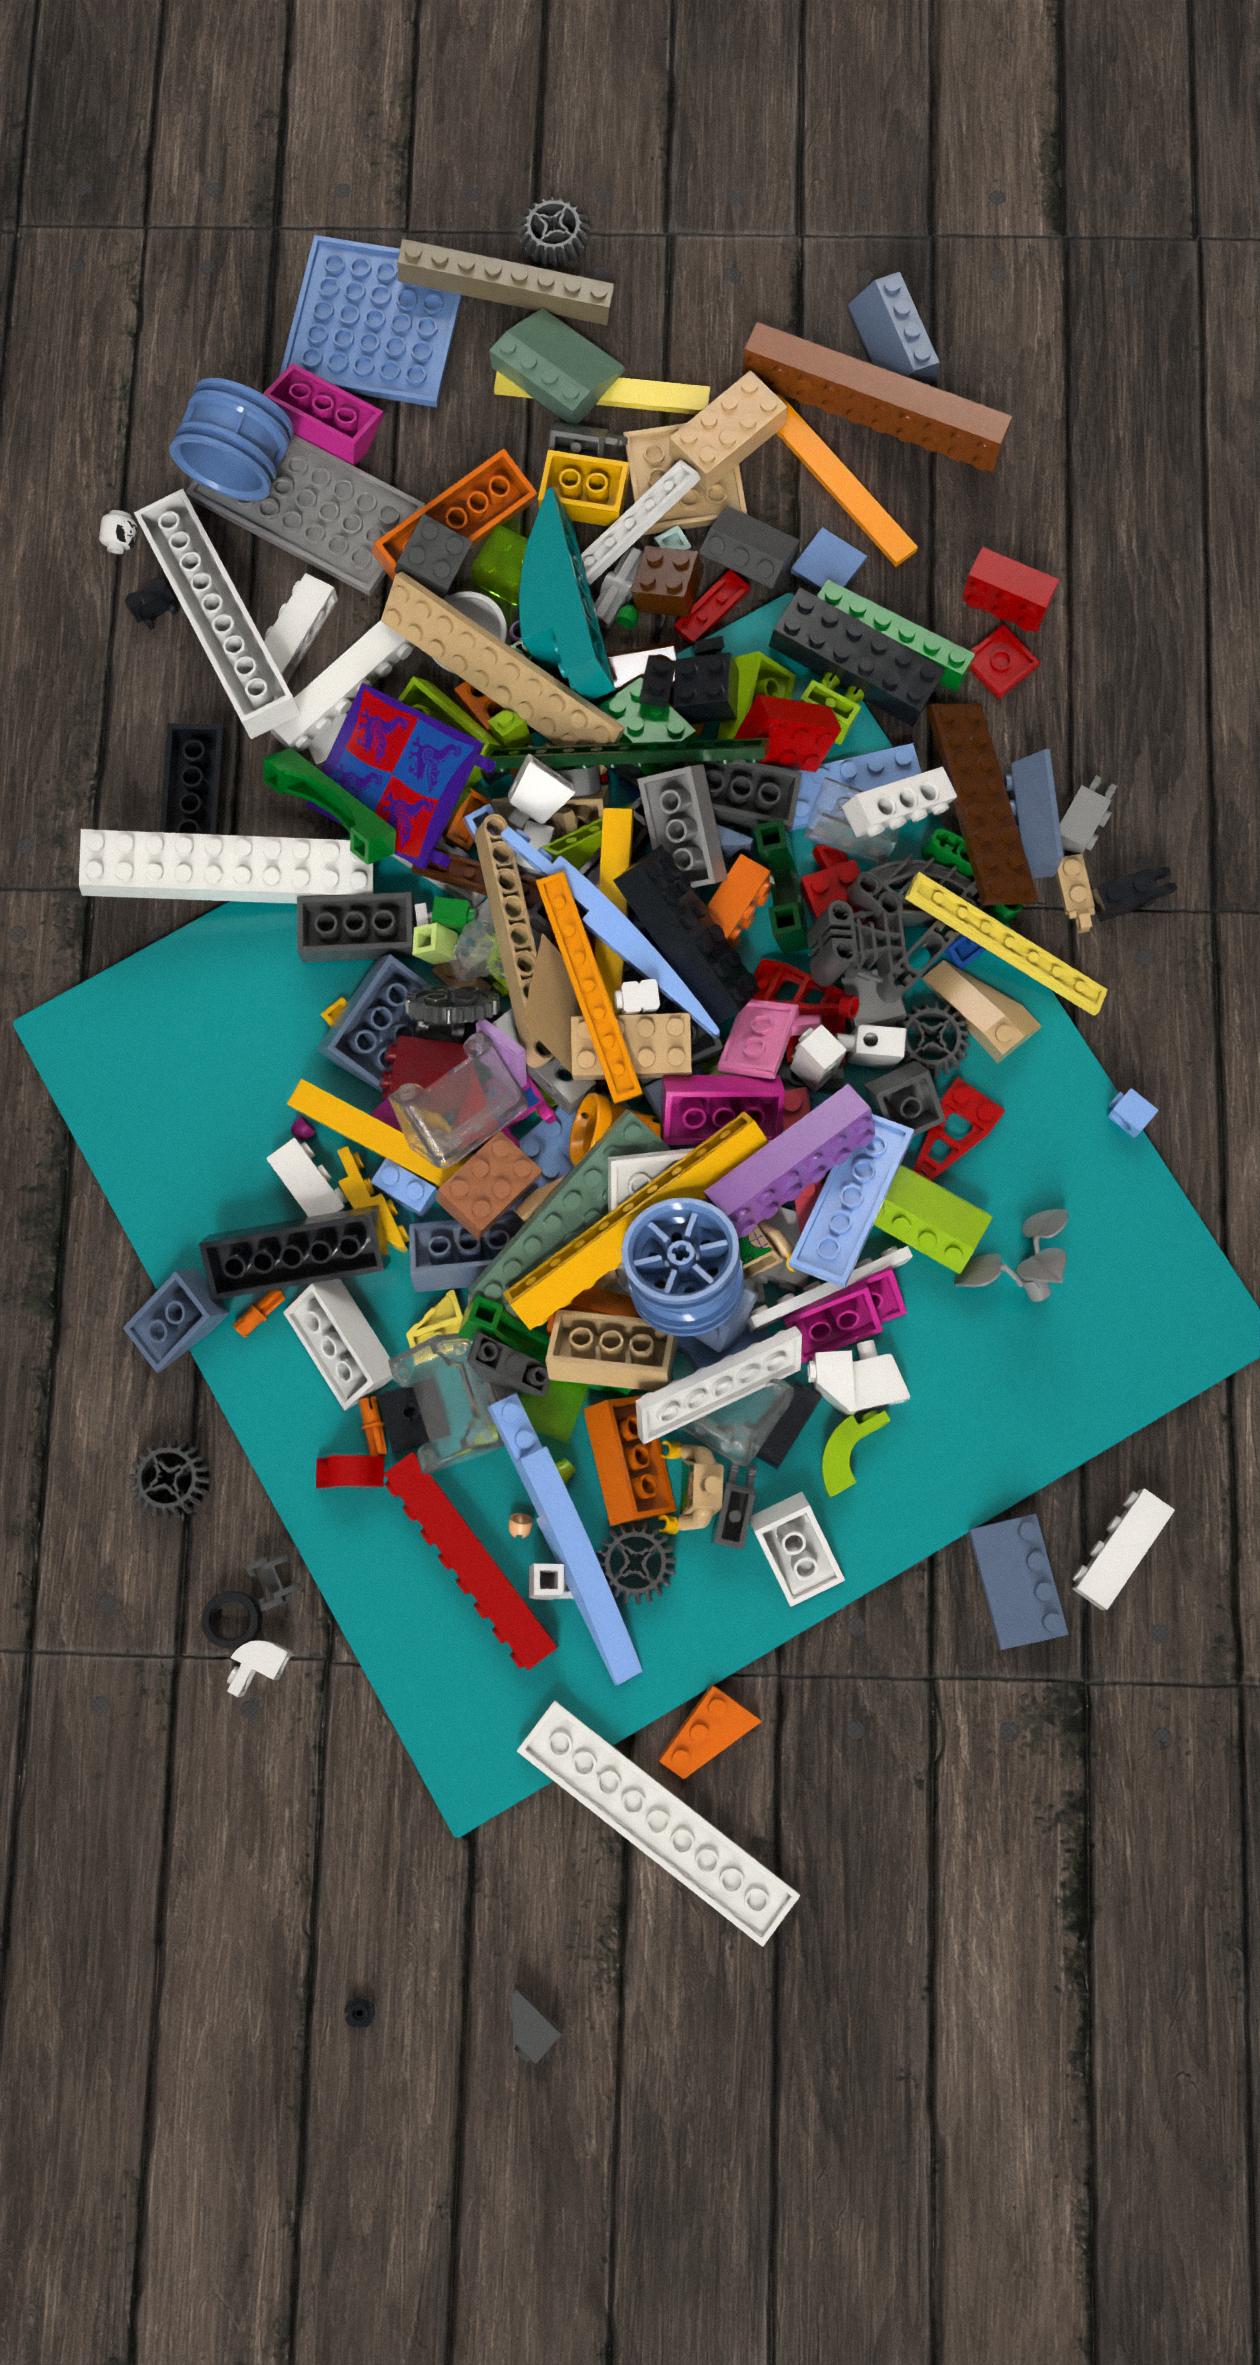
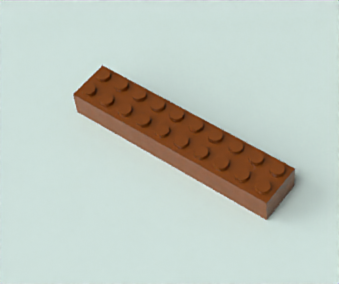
[743,322,1012,473]

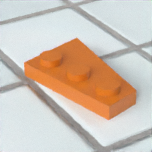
[658,1684,762,1779]

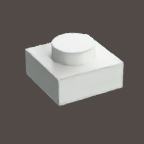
[414,903,432,926]

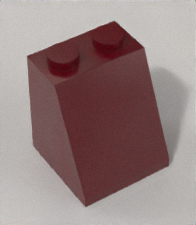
[379,1036,475,1115]

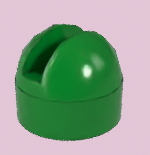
[615,605,639,629]

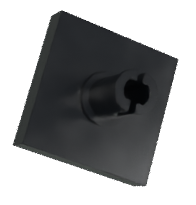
[376,1378,451,1453]

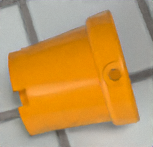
[569,1093,661,1167]

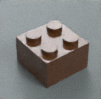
[631,546,703,618]

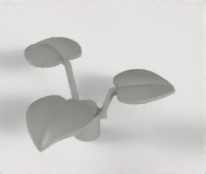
[954,1209,1069,1302]

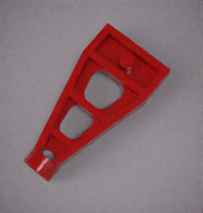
[752,958,860,1019]
[912,1077,1006,1181]

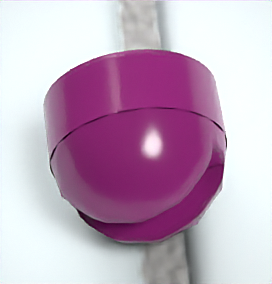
[291,1115,317,1141]

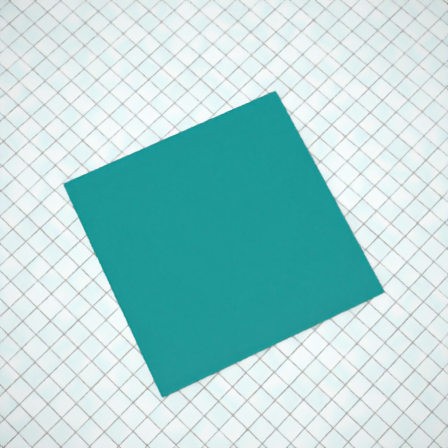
[13,593,1260,1838]

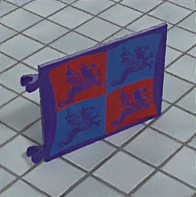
[306,683,496,870]

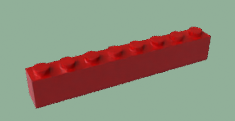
[384,1452,559,1670]

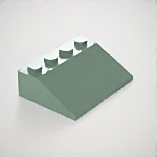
[489,308,626,425]

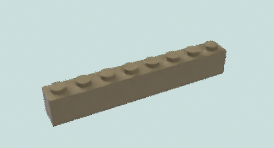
[397,239,614,326]

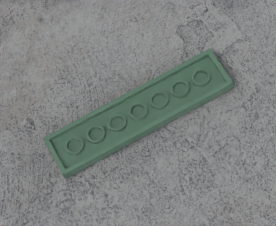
[467,1109,670,1321]

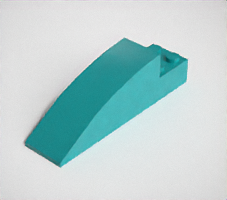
[519,487,616,701]

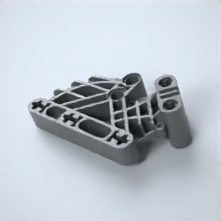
[807,854,986,1003]

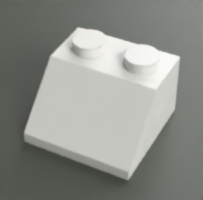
[807,1350,856,1418]

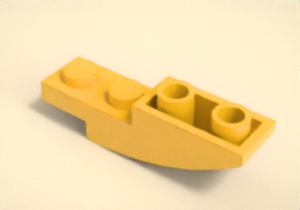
[337,1146,409,1253]

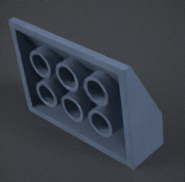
[316,954,454,1092]

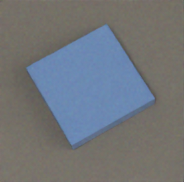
[791,527,867,591]

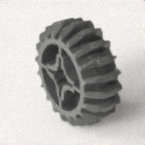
[518,195,590,269]
[895,1001,970,1079]
[129,1438,211,1520]
[596,1521,677,1605]

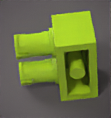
[799,672,864,745]

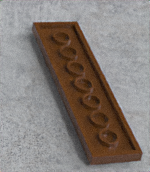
[927,704,1038,905]

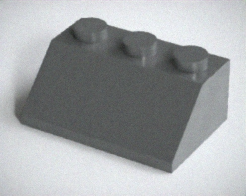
[699,505,801,592]

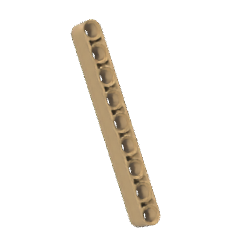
[475,814,554,1068]

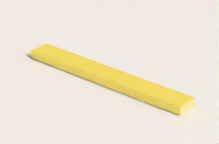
[494,371,710,415]
[905,872,1108,1016]

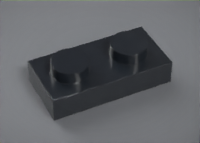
[638,656,676,709]

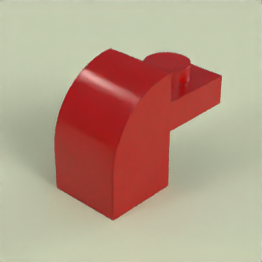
[316,1455,384,1489]

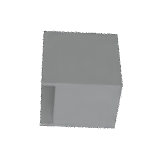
[841,969,907,1033]

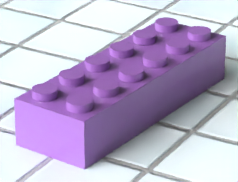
[704,1084,875,1238]

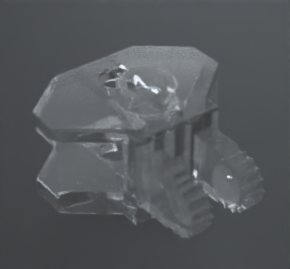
[449,918,506,983]

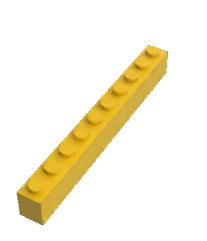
[503,1111,769,1330]

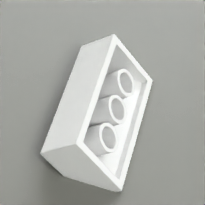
[283,1278,399,1411]

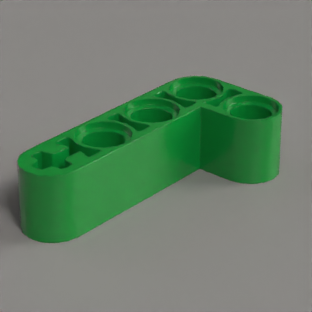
[921,829,1024,925]

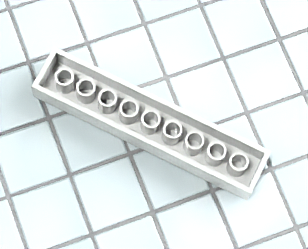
[134,489,301,739]
[79,829,373,904]

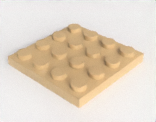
[623,423,748,535]

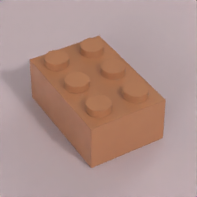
[435,1130,543,1240]

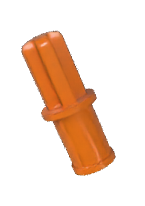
[232,1289,286,1338]
[358,1396,387,1456]

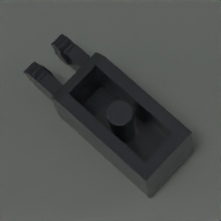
[1092,866,1177,922]

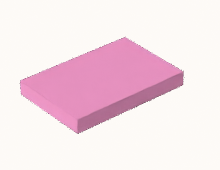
[717,999,799,1079]

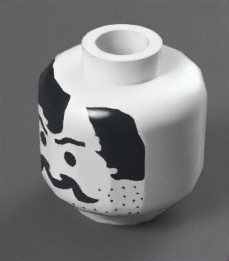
[99,510,137,554]

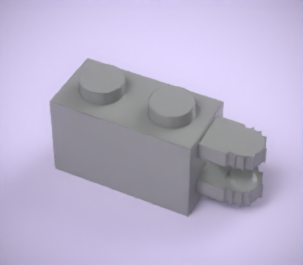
[1060,775,1117,855]

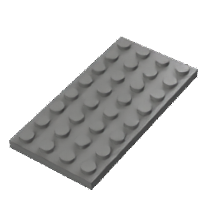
[185,434,426,597]

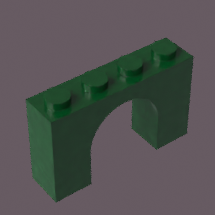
[754,819,811,954]

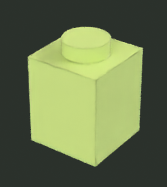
[412,922,458,965]

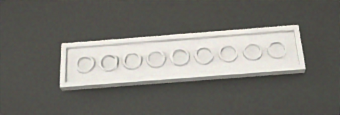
[517,1700,800,1947]

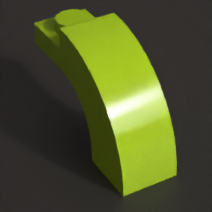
[820,1410,891,1499]

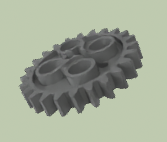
[404,984,500,1024]

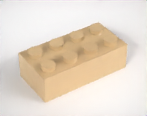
[669,370,788,491]
[571,1013,692,1080]
[546,1309,678,1391]

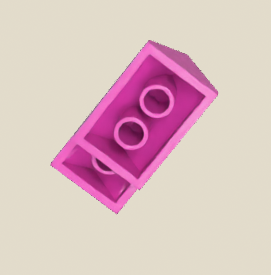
[783,1266,907,1364]

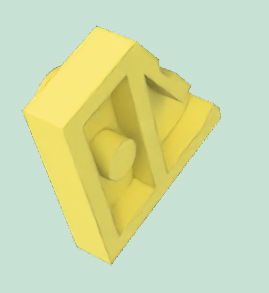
[406,1289,472,1363]

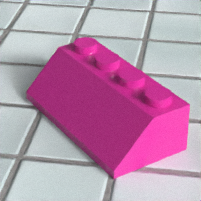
[263,363,384,466]
[661,1075,785,1145]

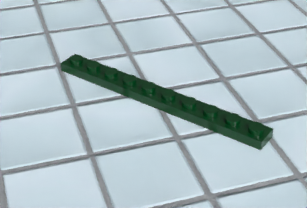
[484,738,770,772]

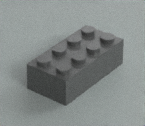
[683,760,802,833]
[297,892,417,963]

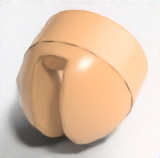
[508,1513,533,1539]

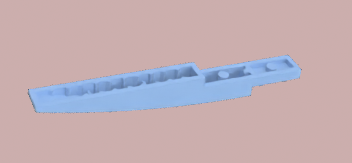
[500,826,720,1039]
[487,1393,643,1686]

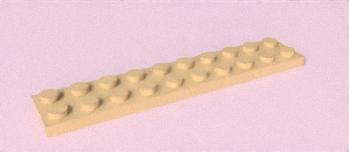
[380,572,626,776]

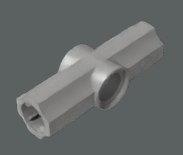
[594,547,643,629]

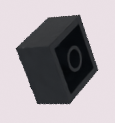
[673,652,739,725]

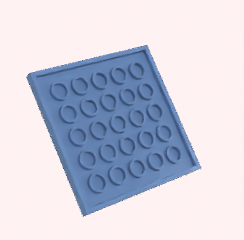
[279,235,463,407]

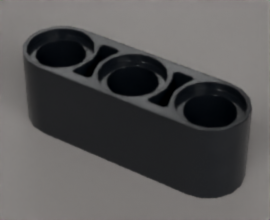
[752,1381,822,1470]

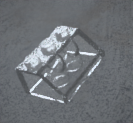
[805,777,900,866]

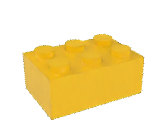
[538,450,630,527]

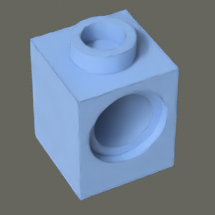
[1107,1088,1159,1138]

